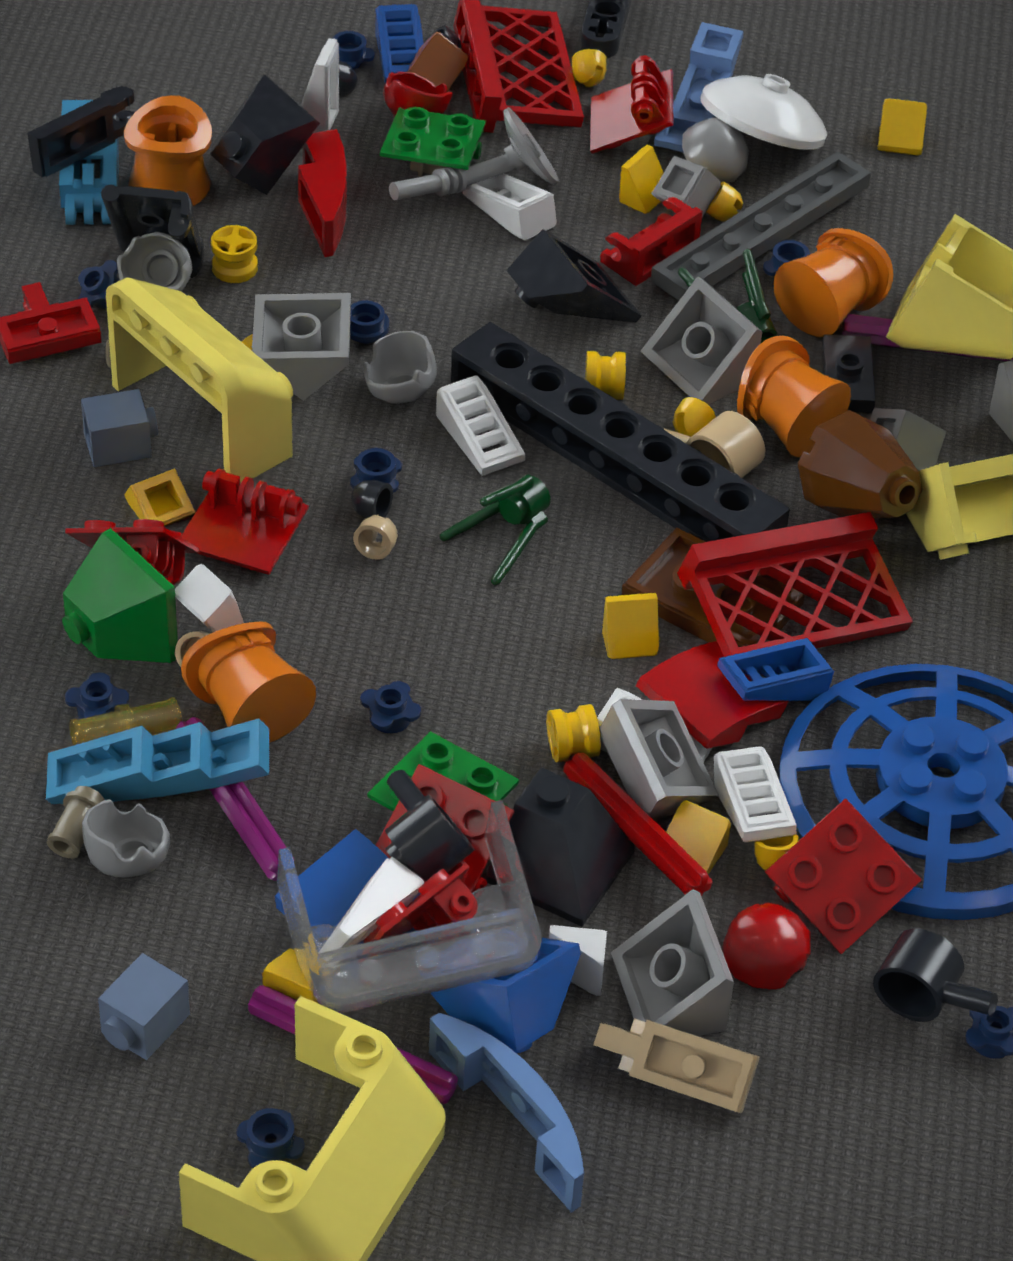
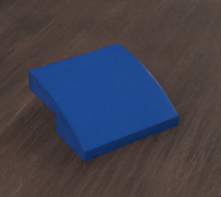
[275,829,420,985]

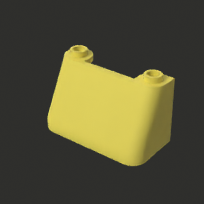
[886,214,1013,360]

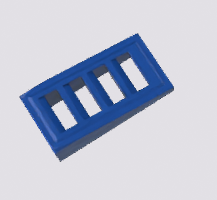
[375,4,424,83]
[717,638,834,701]

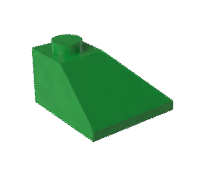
[62,528,178,663]

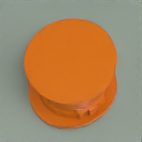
[124,95,212,206]
[773,228,893,337]
[737,336,851,457]
[181,622,316,743]

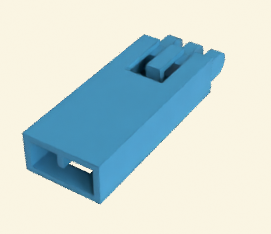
[59,100,119,225]

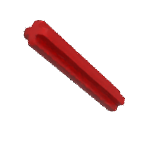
[564,752,712,896]

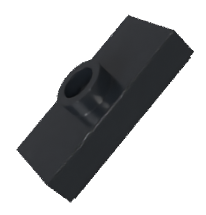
[822,334,876,413]

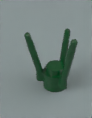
[678,249,777,343]
[439,474,551,585]

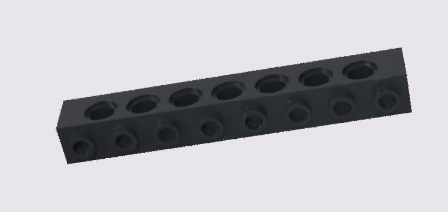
[451,322,790,542]

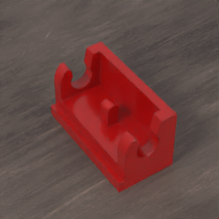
[600,197,703,286]

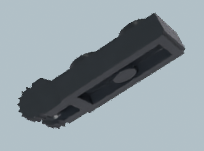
[27,86,135,178]

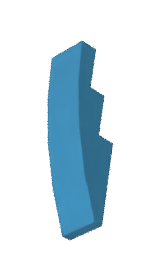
[46,718,269,804]

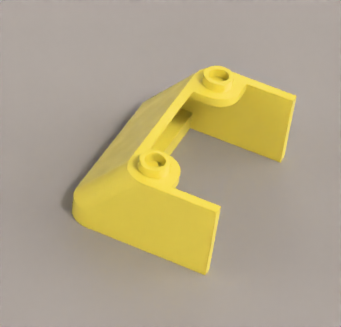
[106,277,293,485]
[906,454,1013,560]
[179,996,445,1261]

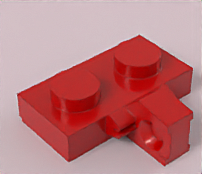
[0,282,101,364]

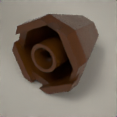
[798,410,922,518]

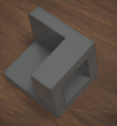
[870,408,947,471]

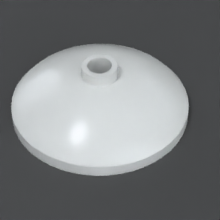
[700,74,827,150]

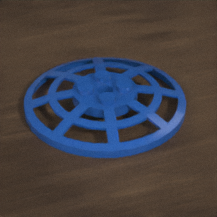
[778,664,1013,920]

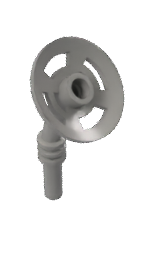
[389,107,559,200]

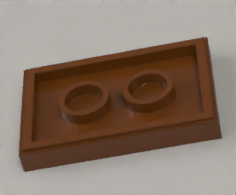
[622,527,805,647]

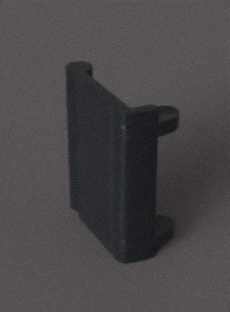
[101,184,204,278]

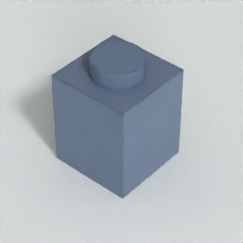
[81,389,158,467]
[98,953,190,1061]

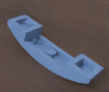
[654,22,743,152]
[429,1013,584,1212]

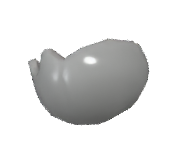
[682,117,749,183]
[117,232,193,292]
[363,331,437,404]
[82,799,170,878]

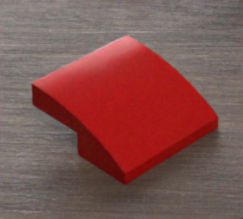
[636,641,789,749]

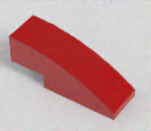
[298,129,347,257]

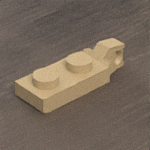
[593,1018,760,1113]

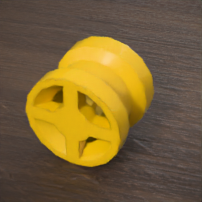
[211,225,258,283]
[585,351,626,400]
[546,704,601,762]

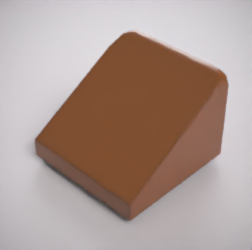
[407,32,469,91]

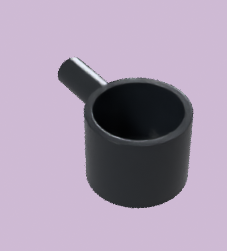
[385,770,475,882]
[873,929,998,1022]

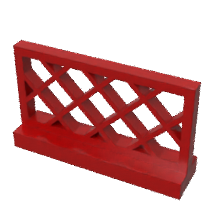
[453,0,584,133]
[677,512,913,657]

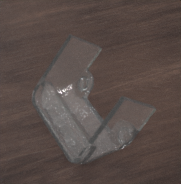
[277,800,542,1013]

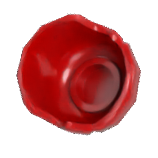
[383,72,453,116]
[722,902,811,989]

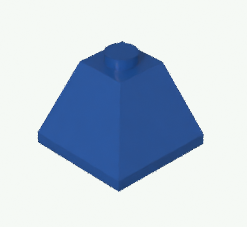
[419,930,581,1053]

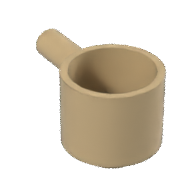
[664,411,765,478]

